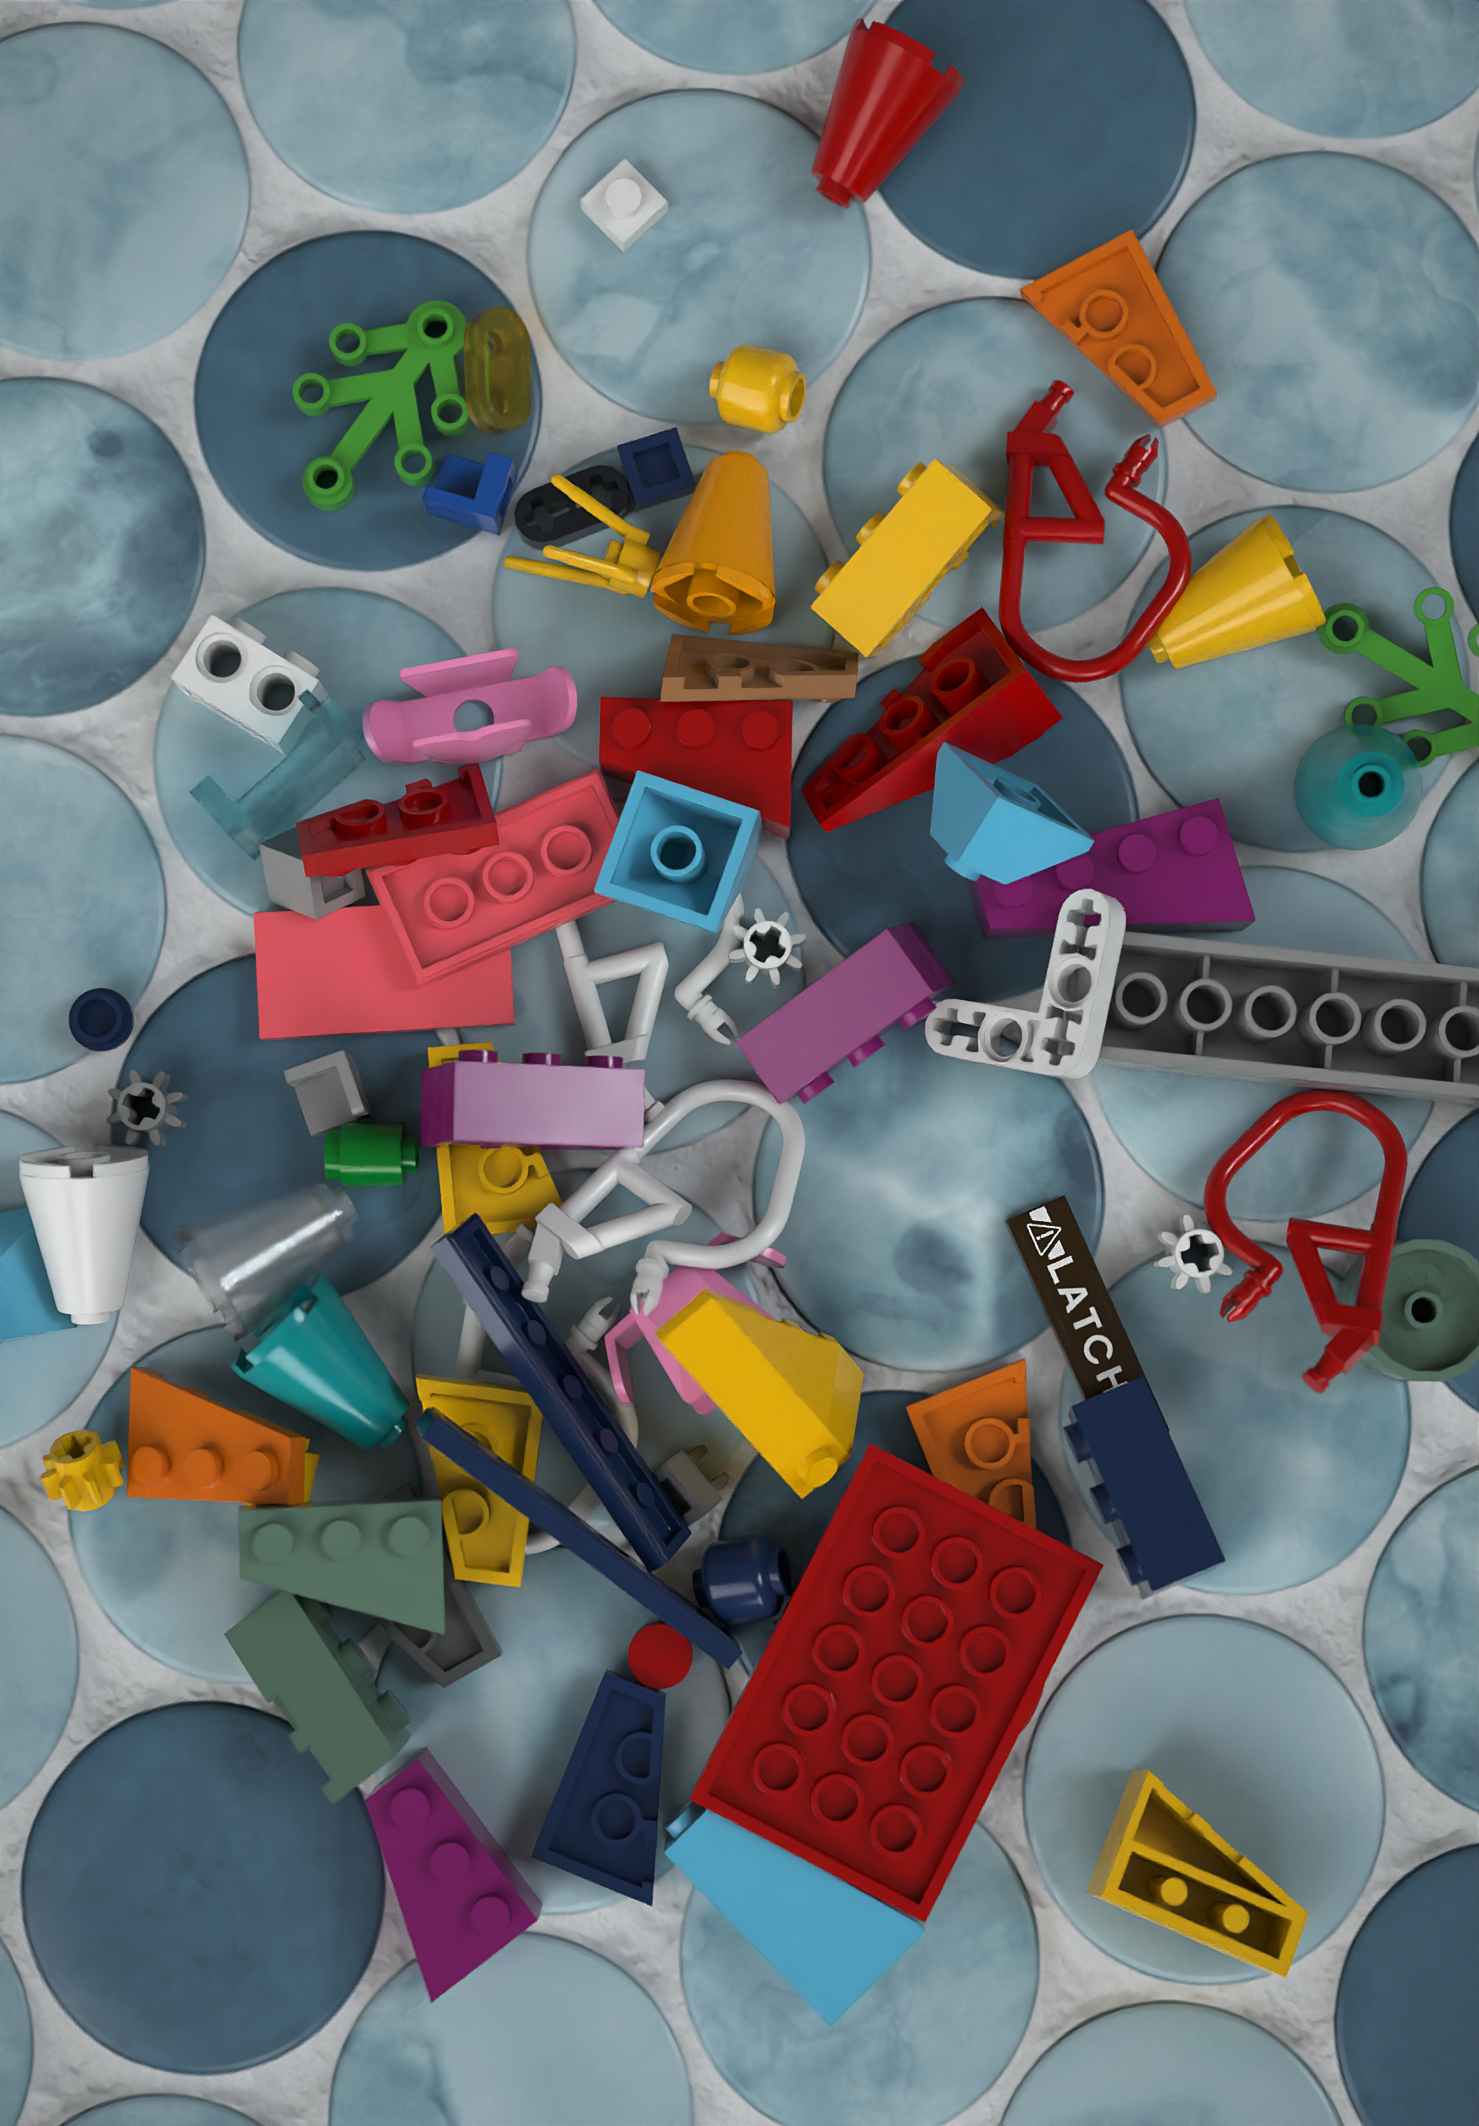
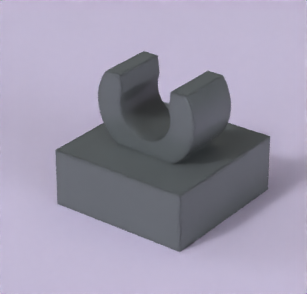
[652,1445,729,1527]

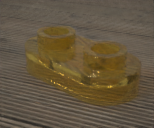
[464,306,532,436]

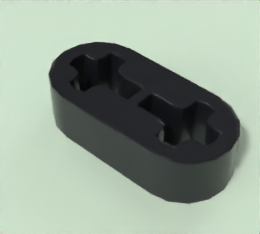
[514,465,630,551]

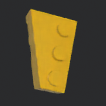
[810,459,1005,657]
[1086,1769,1309,1978]

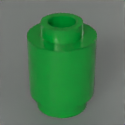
[324,1122,419,1187]

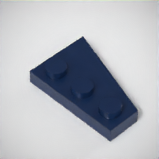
[531,1669,666,1906]

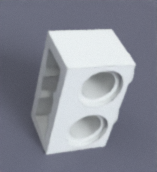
[170,614,328,757]

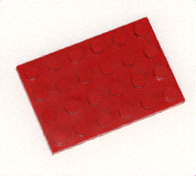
[689,1443,1104,1923]

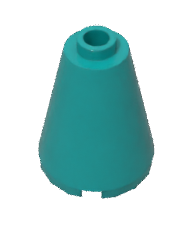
[1294,724,1423,850]
[229,1272,409,1450]

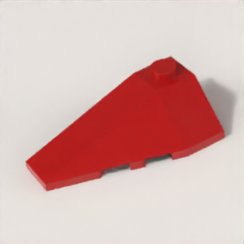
[801,607,1063,833]

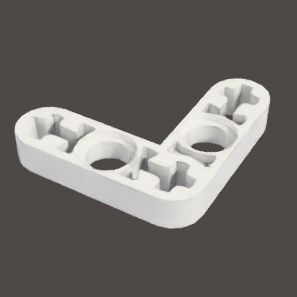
[925,889,1126,1079]

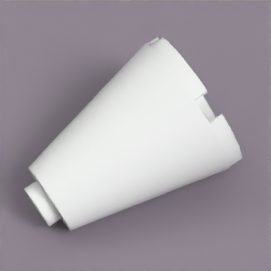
[18,1145,150,1324]

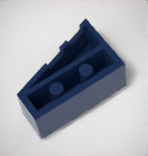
[1063,1376,1226,1600]

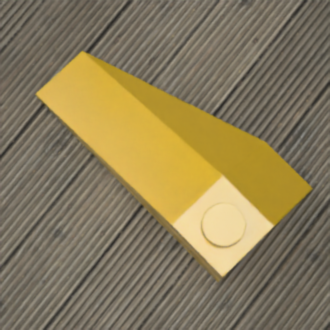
[654,1288,864,1499]

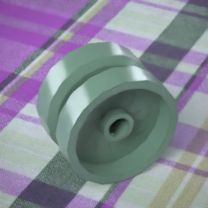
[1337,1239,1479,1382]

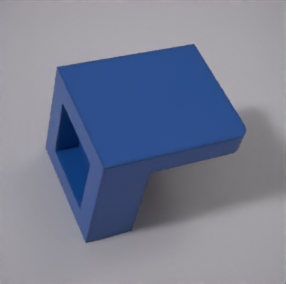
[422,452,518,535]

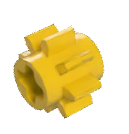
[40,1430,125,1511]

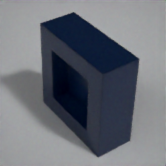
[617,427,696,511]

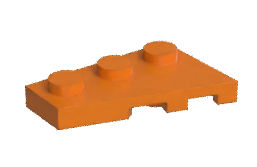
[1020,229,1217,429]
[127,1367,306,1505]

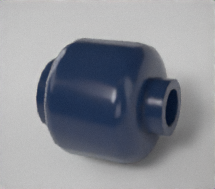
[692,1534,793,1625]

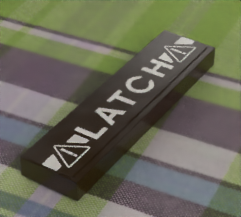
[1004,1195,1170,1432]

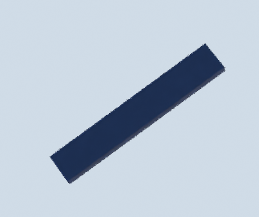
[430,1213,692,1573]
[414,1406,742,1670]

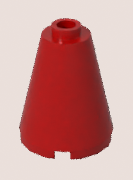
[811,18,965,209]

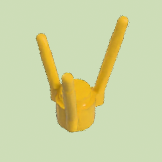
[503,474,661,599]

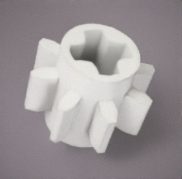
[728,908,806,989]
[1153,1214,1233,1293]

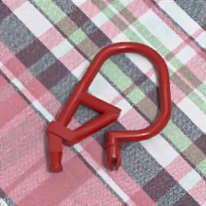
[998,380,1192,683]
[1203,1089,1408,1394]

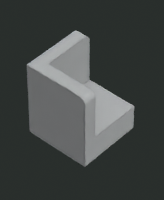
[259,827,366,920]
[283,1050,374,1137]

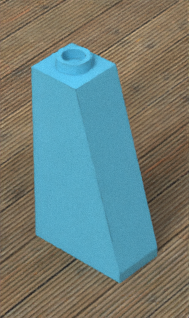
[664,1801,925,2027]

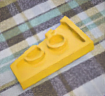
[428,1042,562,1235]
[415,1374,543,1587]

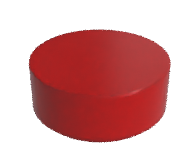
[628,1621,693,1689]

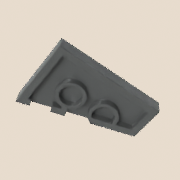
[368,1482,503,1688]

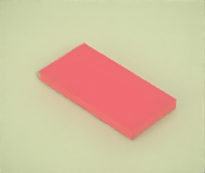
[365,768,621,989]
[254,905,516,1041]

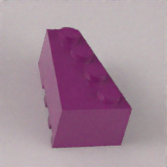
[966,798,1256,939]

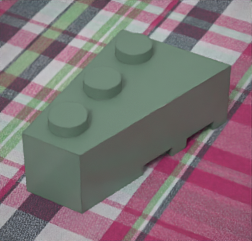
[238,1496,445,1635]
[224,1590,412,1805]

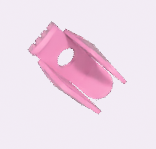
[362,648,577,767]
[604,1232,787,1415]

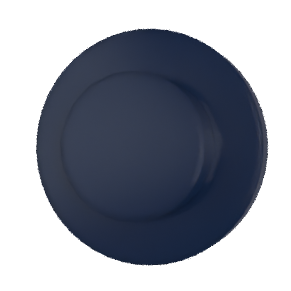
[69,988,134,1052]

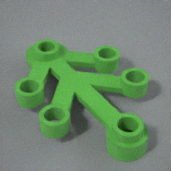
[292,300,470,512]
[1317,587,1479,768]

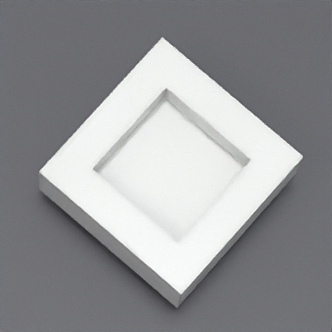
[580,159,668,252]

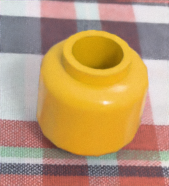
[709,344,807,434]

